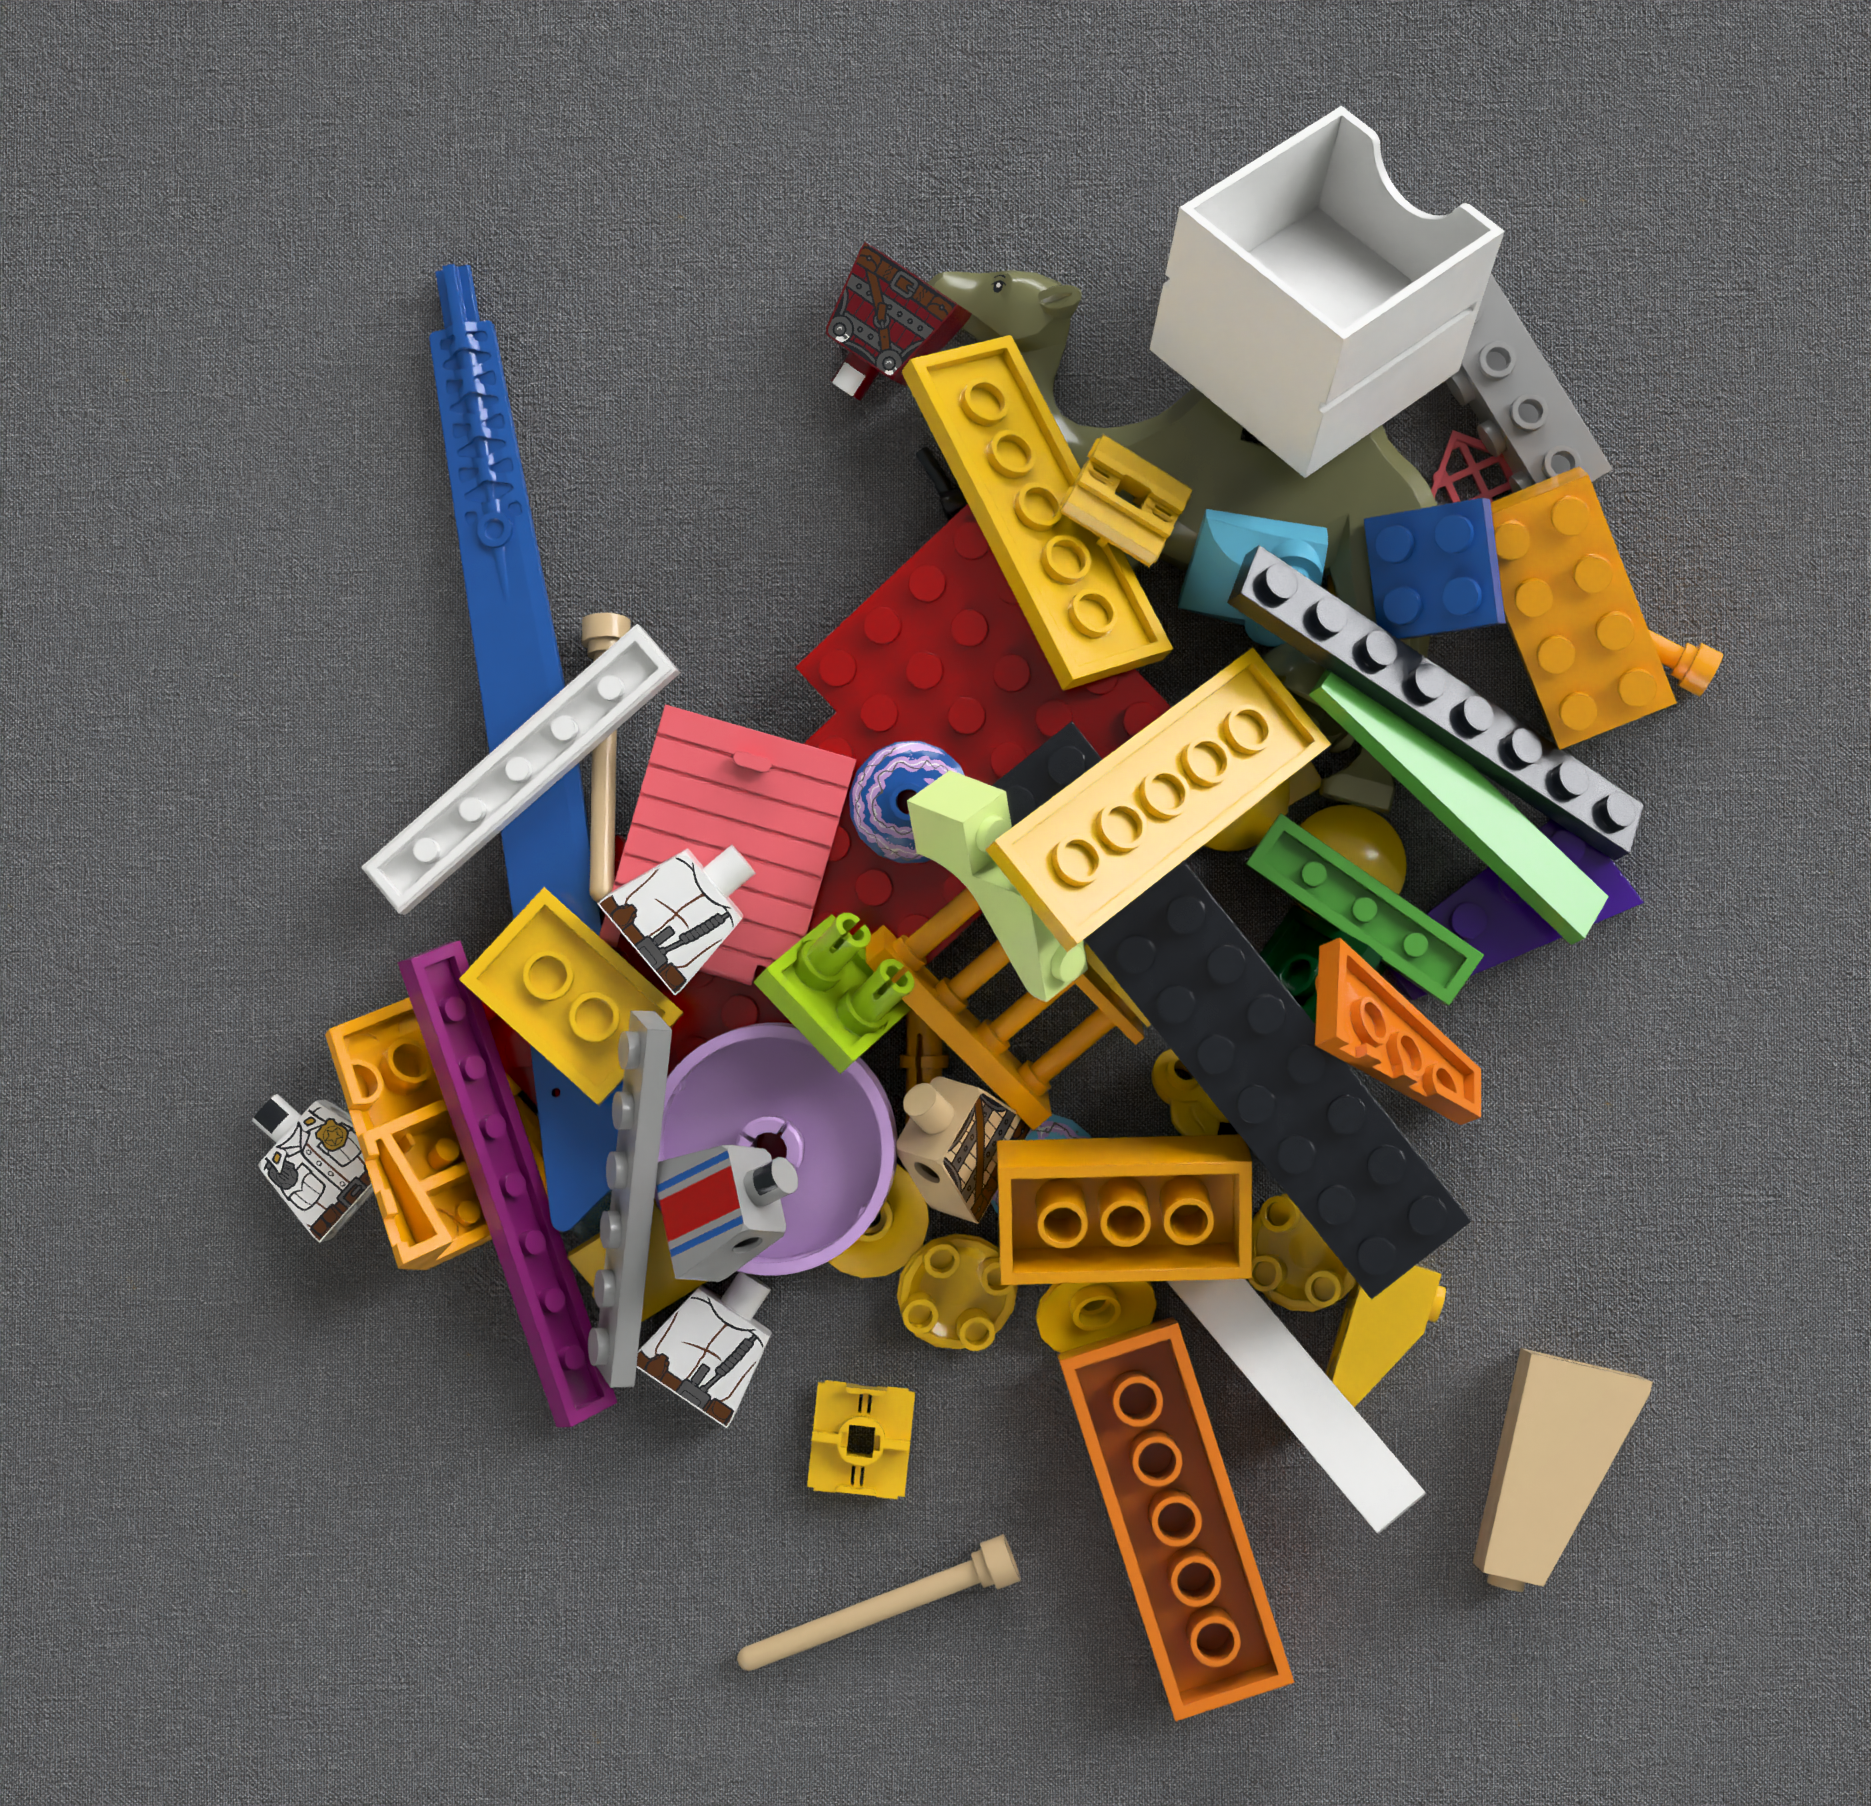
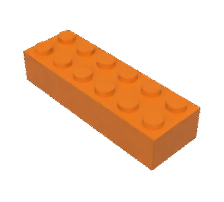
[1057,1317,1295,1721]

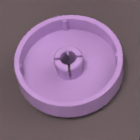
[654,1023,898,1276]

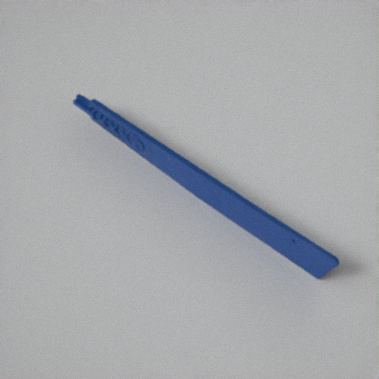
[429,264,623,1231]

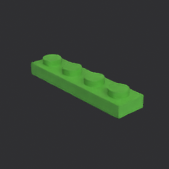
[1244,813,1484,1006]

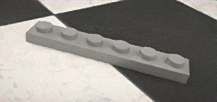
[588,1011,672,1388]

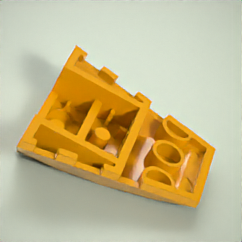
[325,998,548,1270]

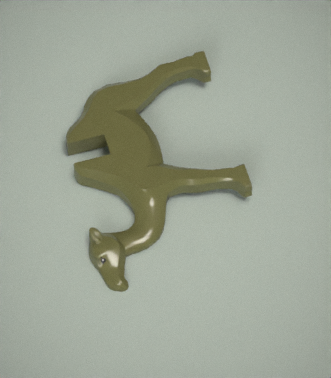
[928,270,1438,814]

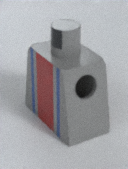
[656,1145,798,1282]

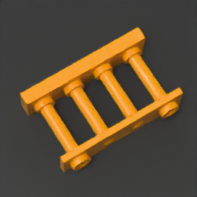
[865,888,1145,1131]

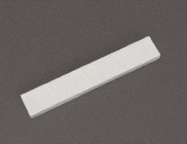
[361,624,681,915]
[1167,1279,1426,1534]

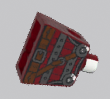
[825,242,972,401]

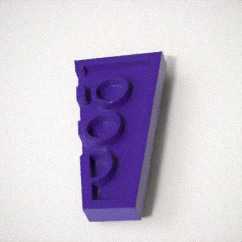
[1381,819,1644,1000]

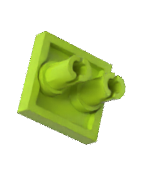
[754,913,915,1074]

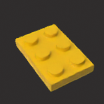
[459,887,683,1106]

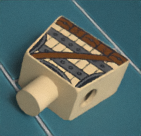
[896,1076,1031,1224]

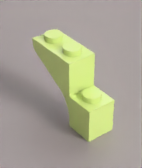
[907,770,1088,1002]

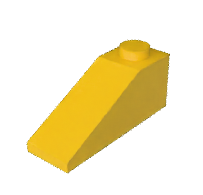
[1325,1265,1446,1408]

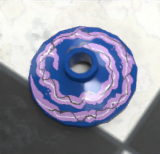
[849,741,965,863]

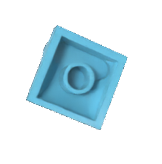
[1178,509,1328,647]

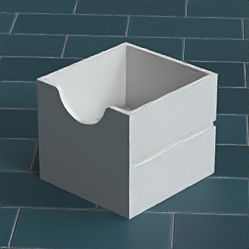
[1149,106,1504,478]

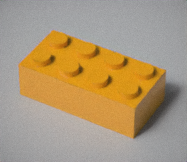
[1491,466,1677,750]
[997,1134,1252,1285]

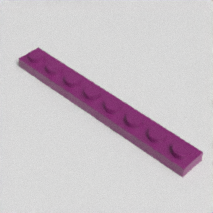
[397,940,618,1428]

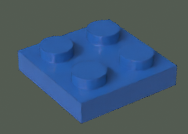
[1364,498,1506,640]

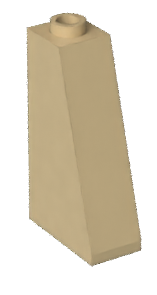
[1473,1348,1653,1592]

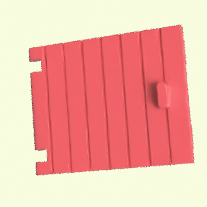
[599,704,857,986]

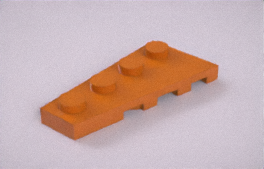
[1315,938,1481,1125]

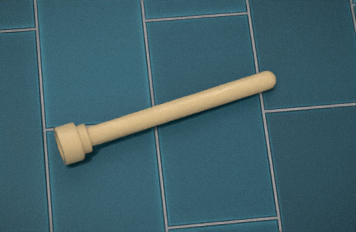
[582,613,631,903]
[737,1534,1021,1671]

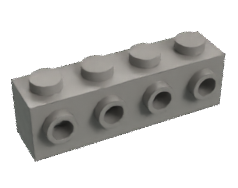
[1446,274,1613,493]

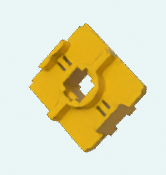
[1060,434,1193,567]
[807,1380,915,1499]

